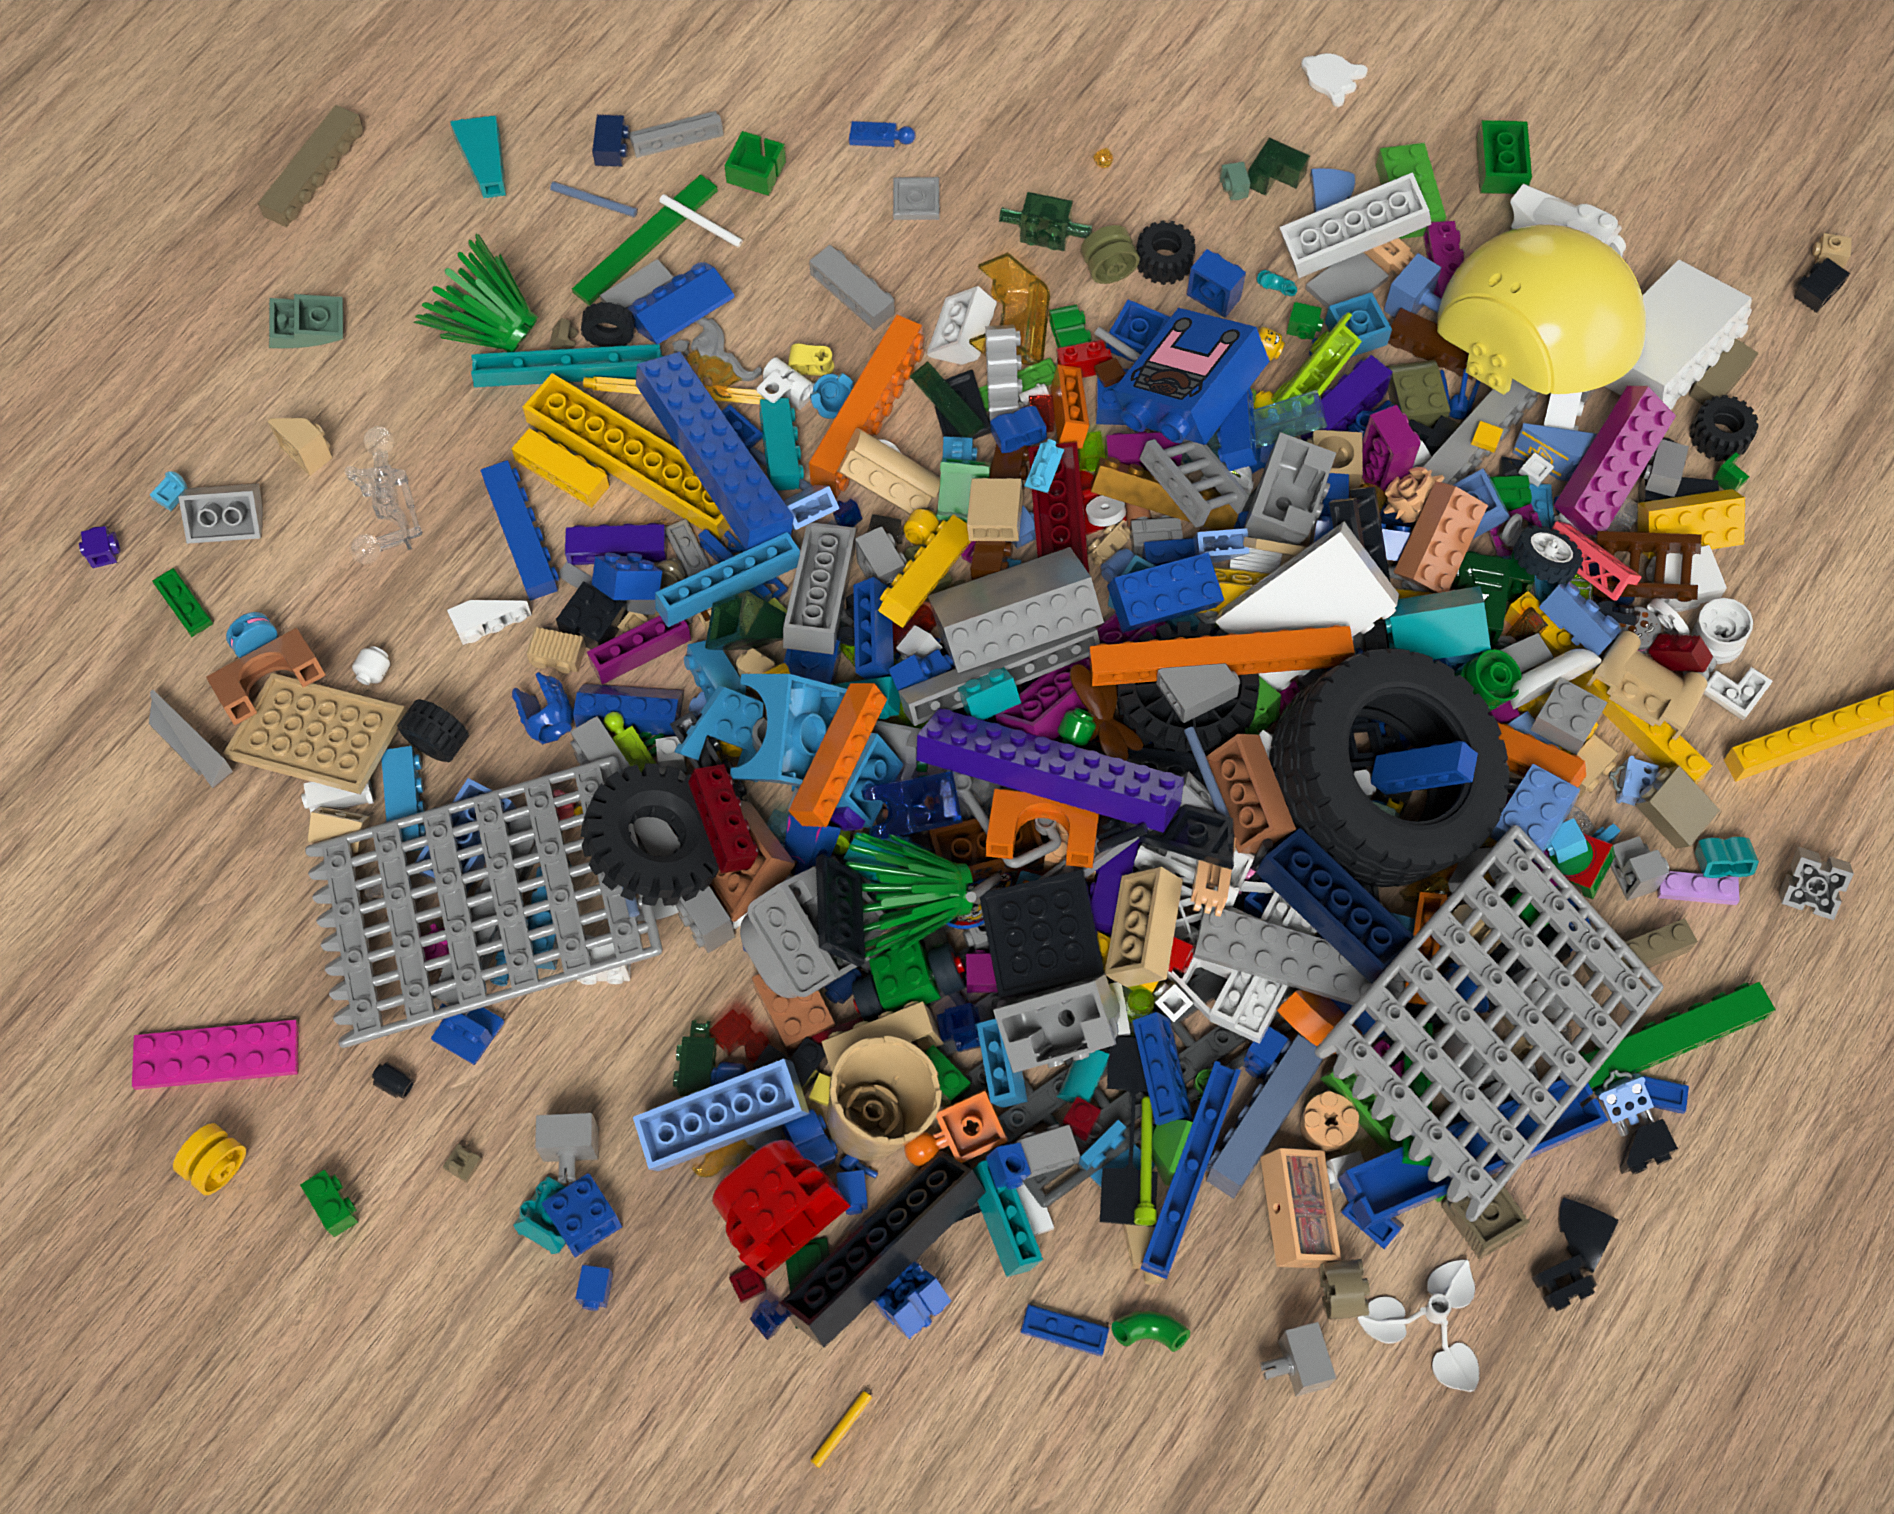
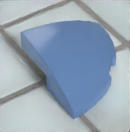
[1310,169,1355,212]

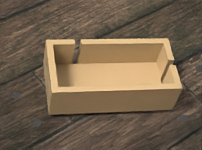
[822,1001,944,1072]

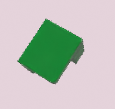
[1713,452,1750,491]

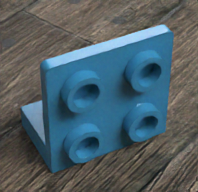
[1079,1120,1155,1187]

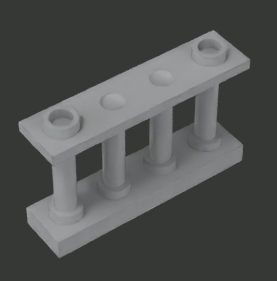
[1139,439,1249,528]

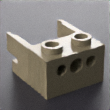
[1442,1176,1530,1260]

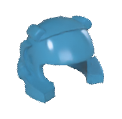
[810,373,854,419]

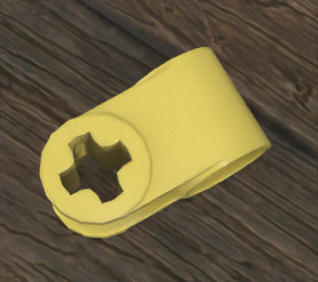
[788,344,834,376]

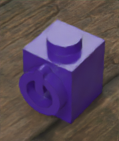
[79,526,120,568]

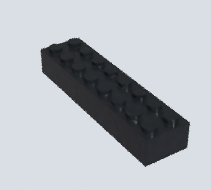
[779,1150,986,1348]

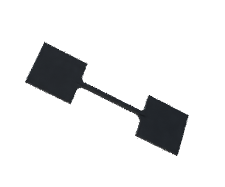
[1099,1037,1158,1227]

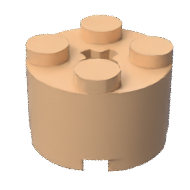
[1300,1091,1359,1154]

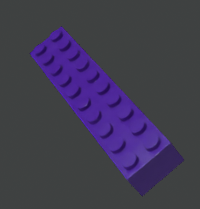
[916,708,1184,832]

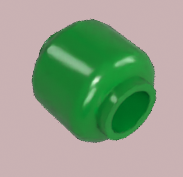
[1058,708,1096,747]

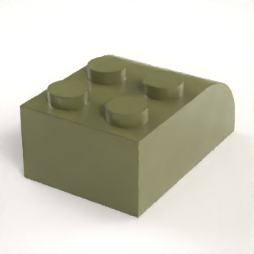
[1386,360,1450,428]

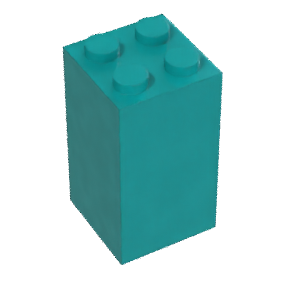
[1385,586,1491,660]

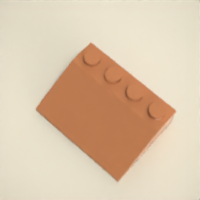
[709,800,795,922]

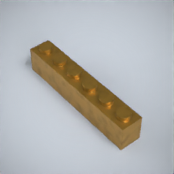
[1091,457,1239,531]

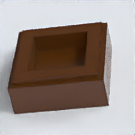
[1094,357,1126,388]

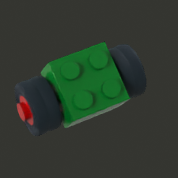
[852,941,967,1023]

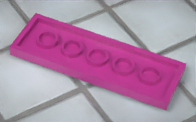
[132,1020,298,1090]

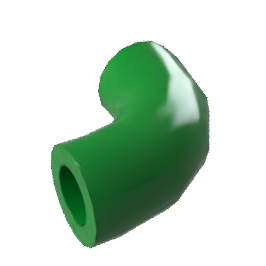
[1111,1310,1191,1352]

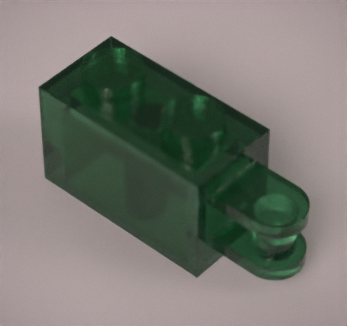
[673,1020,717,1096]

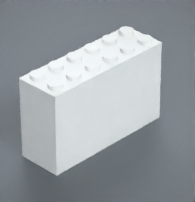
[1605,260,1752,410]
[1215,522,1399,692]

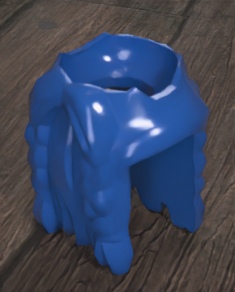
[512,672,574,745]

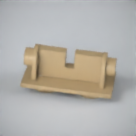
[1088,519,1131,567]

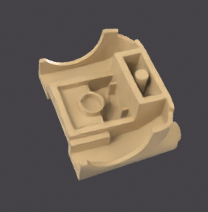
[1587,631,1708,741]

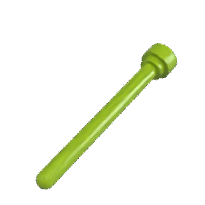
[1134,1096,1157,1226]

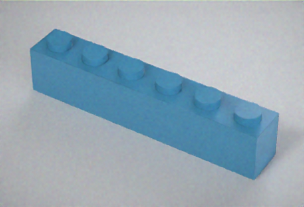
[655,532,800,627]

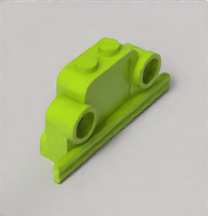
[1271,313,1362,415]

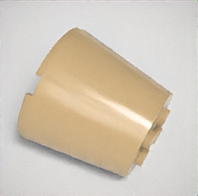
[827,1036,941,1161]

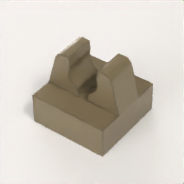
[549,318,578,350]
[443,1144,482,1183]

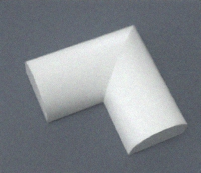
[1703,667,1773,720]

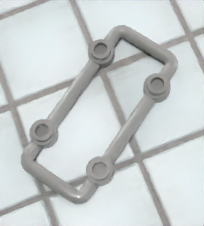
[946,769,1062,868]

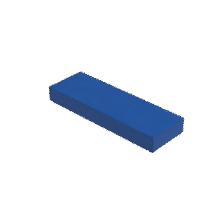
[1021,1304,1110,1357]

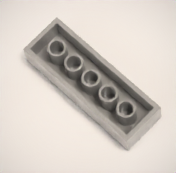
[783,522,856,655]

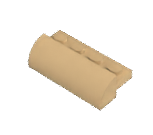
[837,428,940,515]

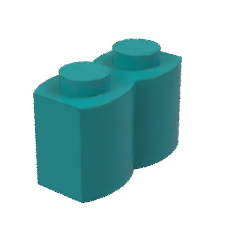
[1695,836,1759,878]

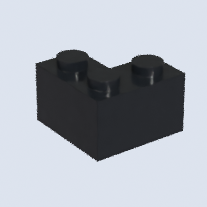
[753,1037,829,1096]

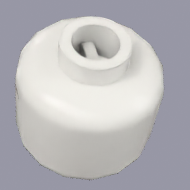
[352,646,390,685]

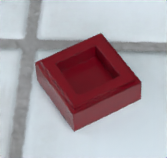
[729,1267,766,1304]

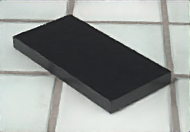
[816,854,866,967]

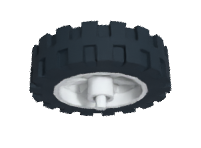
[1513,525,1583,584]

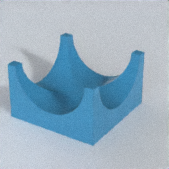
[730,674,847,791]

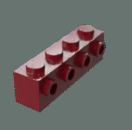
[688,764,758,874]

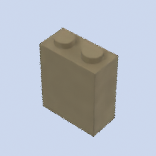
[1635,766,1720,849]

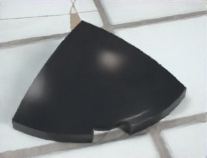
[1558,1198,1619,1273]

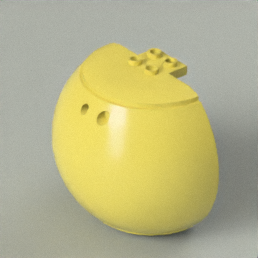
[1437,224,1646,395]

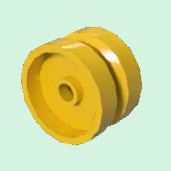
[173,1123,246,1196]

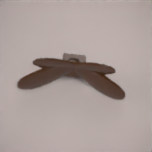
[1070,664,1143,761]

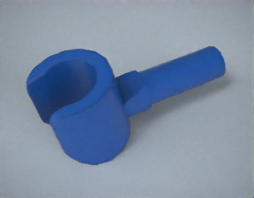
[839,1155,878,1178]

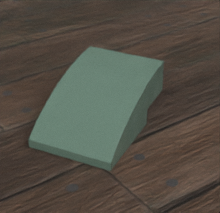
[269,294,343,349]

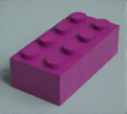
[1362,405,1421,504]

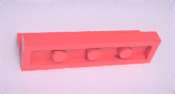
[1551,521,1642,601]

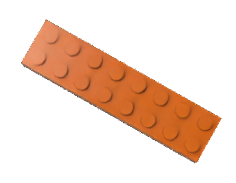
[809,315,925,499]

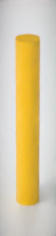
[811,1391,872,1468]

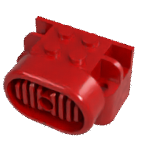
[712,1140,851,1279]

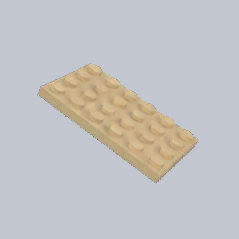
[223,673,407,795]

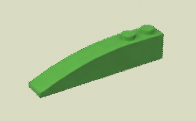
[1320,1065,1447,1202]

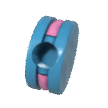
[226,612,278,658]

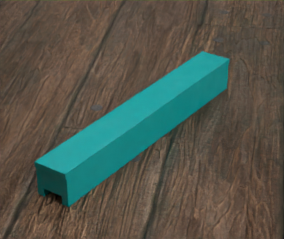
[471,344,663,388]

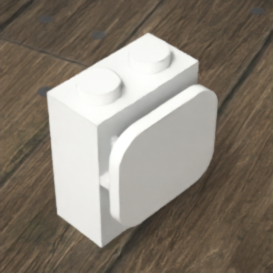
[1646,545,1727,612]

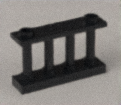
[1329,487,1391,583]

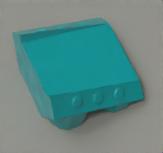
[513,1176,566,1255]

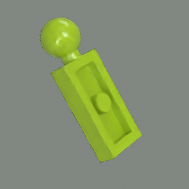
[604,712,656,772]

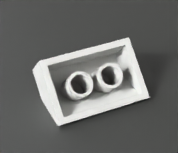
[926,286,997,365]

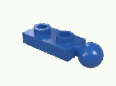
[849,121,916,147]

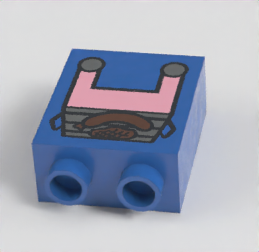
[1114,308,1270,445]

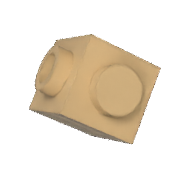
[1812,233,1852,268]

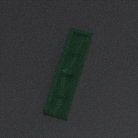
[910,361,985,438]

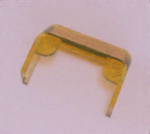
[969,253,1050,365]

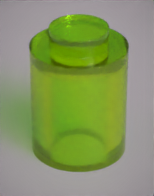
[1126,989,1154,1023]

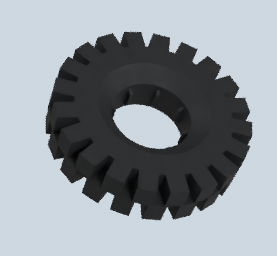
[1117,621,1260,756]
[581,764,719,906]

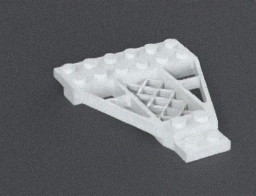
[1091,871,1318,1044]

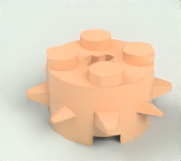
[1383,467,1444,523]

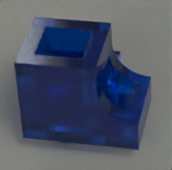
[937,1003,981,1052]

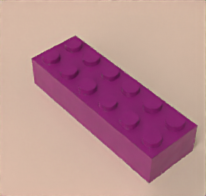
[1554,386,1676,536]

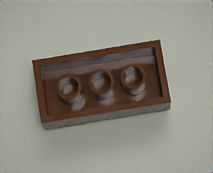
[929,815,1045,881]

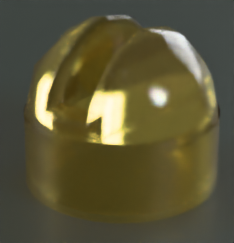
[1093,148,1113,168]

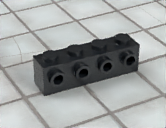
[670,711,748,802]

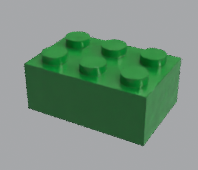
[1476,120,1532,194]

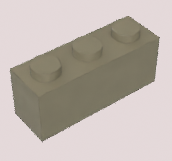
[1689,338,1759,405]

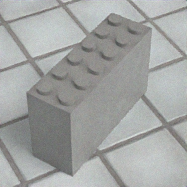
[928,547,1104,673]

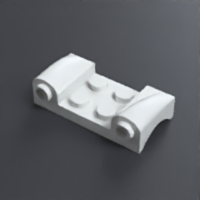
[1134,829,1255,908]

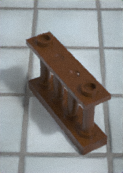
[1593,531,1702,602]

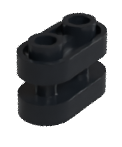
[1532,1254,1598,1312]

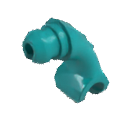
[1257,270,1298,297]

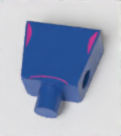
[784,815,841,875]

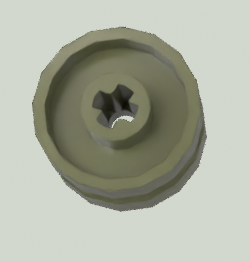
[1081,225,1140,284]

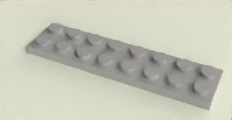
[1192,906,1406,1008]

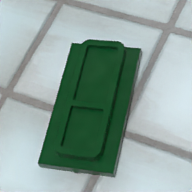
[785,1238,830,1329]

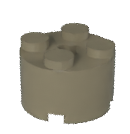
[1320,1259,1370,1319]

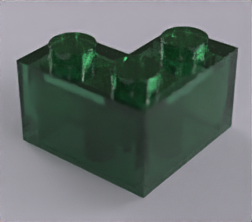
[1248,137,1310,196]

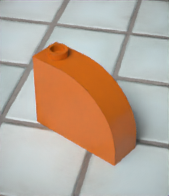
[1277,990,1362,1054]

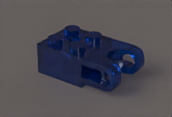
[861,771,963,839]

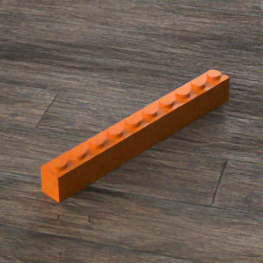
[1089,625,1355,686]

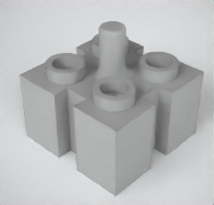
[1779,847,1854,920]

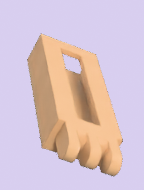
[1364,238,1415,275]
[1190,837,1236,917]

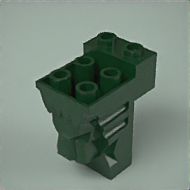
[1452,551,1535,650]

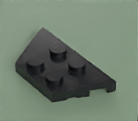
[1139,805,1234,870]

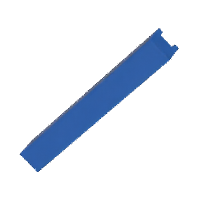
[1140,1061,1241,1280]

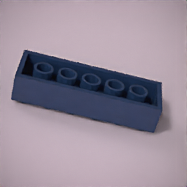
[1256,828,1414,984]

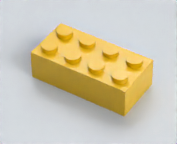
[1638,489,1745,559]

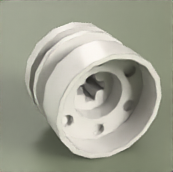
[1691,598,1753,664]

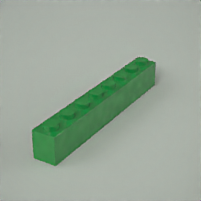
[1579,982,1776,1092]

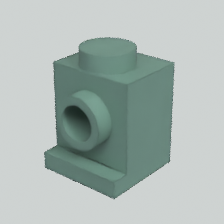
[1219,162,1251,200]

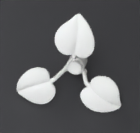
[1357,1260,1479,1392]

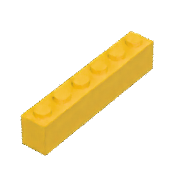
[878,514,971,628]

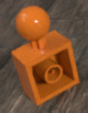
[904,1089,1008,1167]

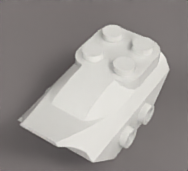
[1510,184,1622,246]

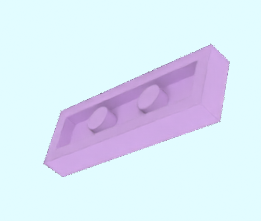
[1657,871,1740,905]

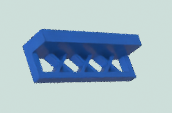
[698,529,787,606]
[1132,1012,1193,1125]

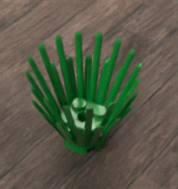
[413,233,538,352]
[845,833,973,958]

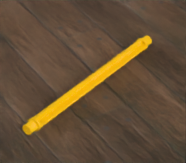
[583,376,773,404]

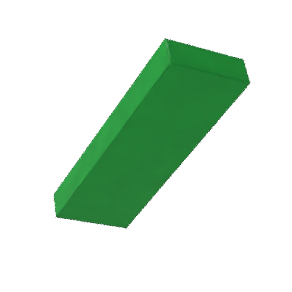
[152,568,213,637]

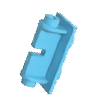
[1024,439,1064,493]

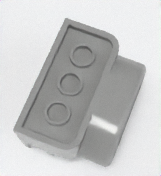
[1243,432,1336,545]
[740,866,870,998]
[993,973,1120,1073]

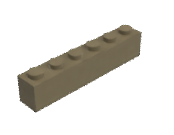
[258,105,363,228]

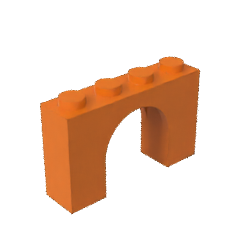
[986,789,1099,868]

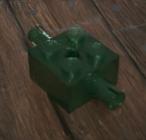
[999,192,1093,251]

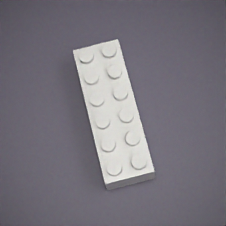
[1280,173,1431,278]

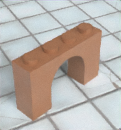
[206,628,326,726]

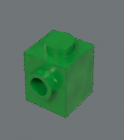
[1286,302,1324,340]

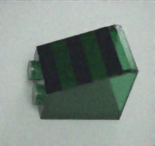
[705,591,786,650]

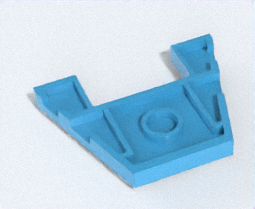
[674,686,763,783]

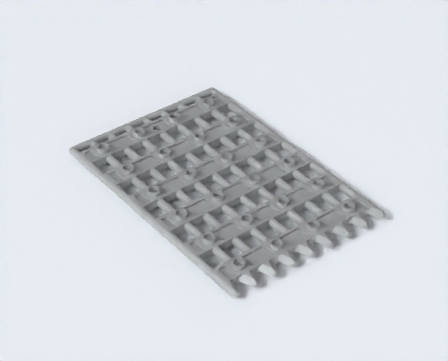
[305,756,662,1048]
[1315,825,1664,1222]

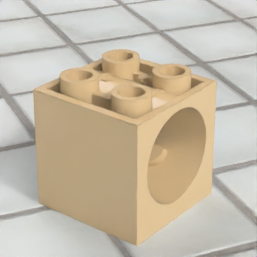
[1307,430,1363,499]

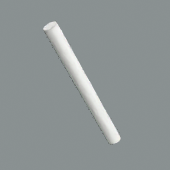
[659,194,743,248]

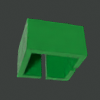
[724,131,786,196]

